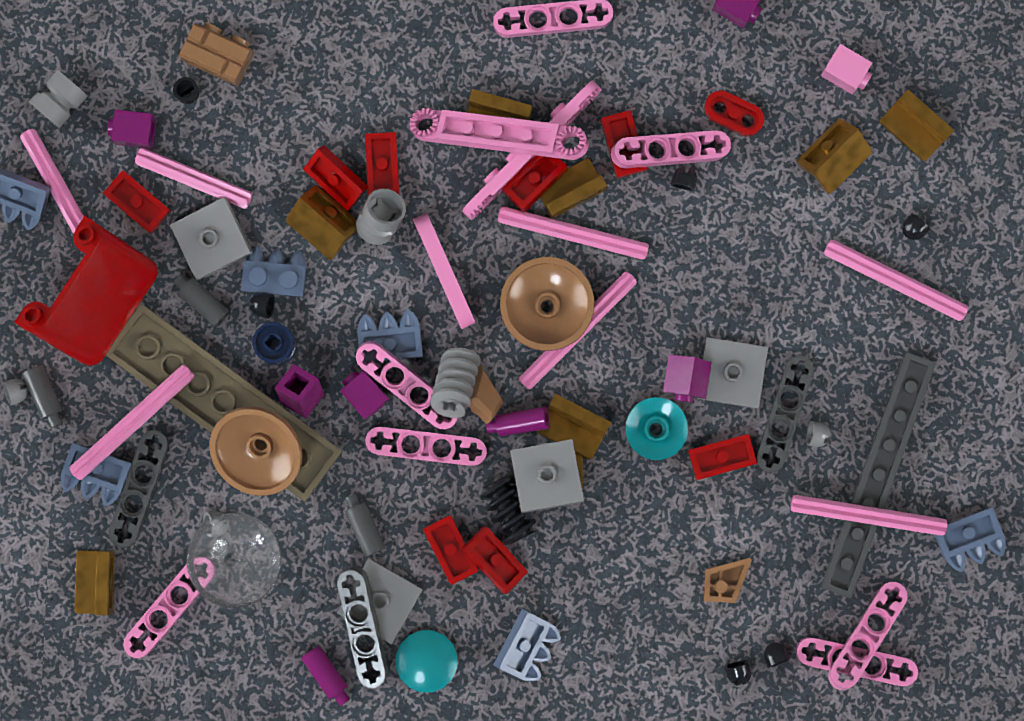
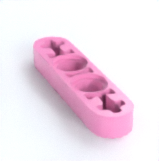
[493,0,613,38]
[611,130,731,168]
[413,213,475,329]
[356,341,457,429]
[365,427,487,466]
[123,557,215,658]
[828,582,908,690]
[795,637,918,686]

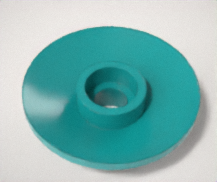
[625,397,688,460]

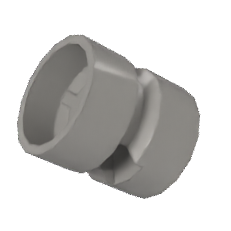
[28,69,88,129]
[356,189,406,245]

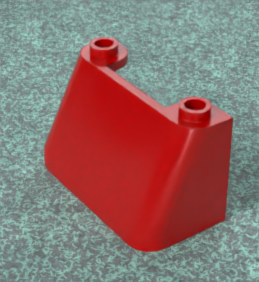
[14,216,158,366]

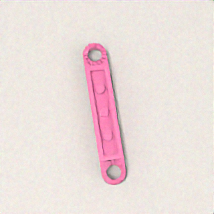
[462,80,602,220]
[409,108,589,160]

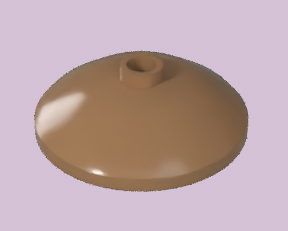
[500,257,594,351]
[209,406,302,496]

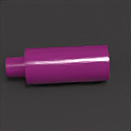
[486,406,550,437]
[301,645,350,706]

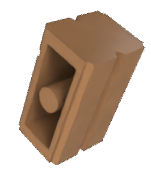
[179,22,254,87]

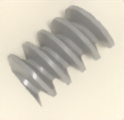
[430,348,481,418]

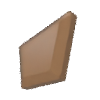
[469,365,504,424]
[703,558,752,603]

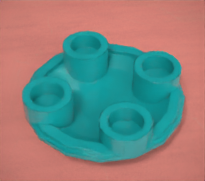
[396,630,458,693]

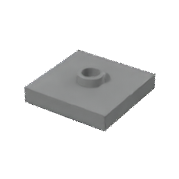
[170,197,253,281]
[696,337,768,409]
[510,439,584,514]
[337,558,423,645]

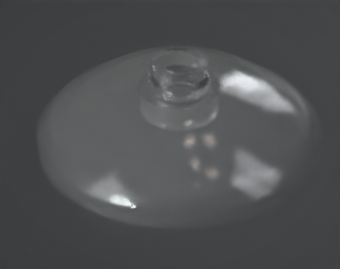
[187,513,281,608]

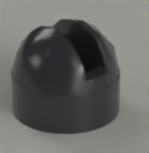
[173,77,200,104]
[671,166,697,191]
[902,213,930,240]
[250,292,275,319]
[763,642,791,668]
[724,660,751,686]

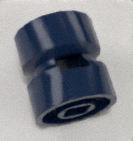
[252,322,297,366]

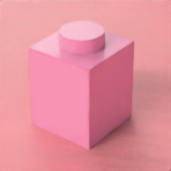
[821,44,872,95]

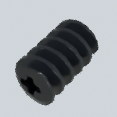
[480,474,538,545]

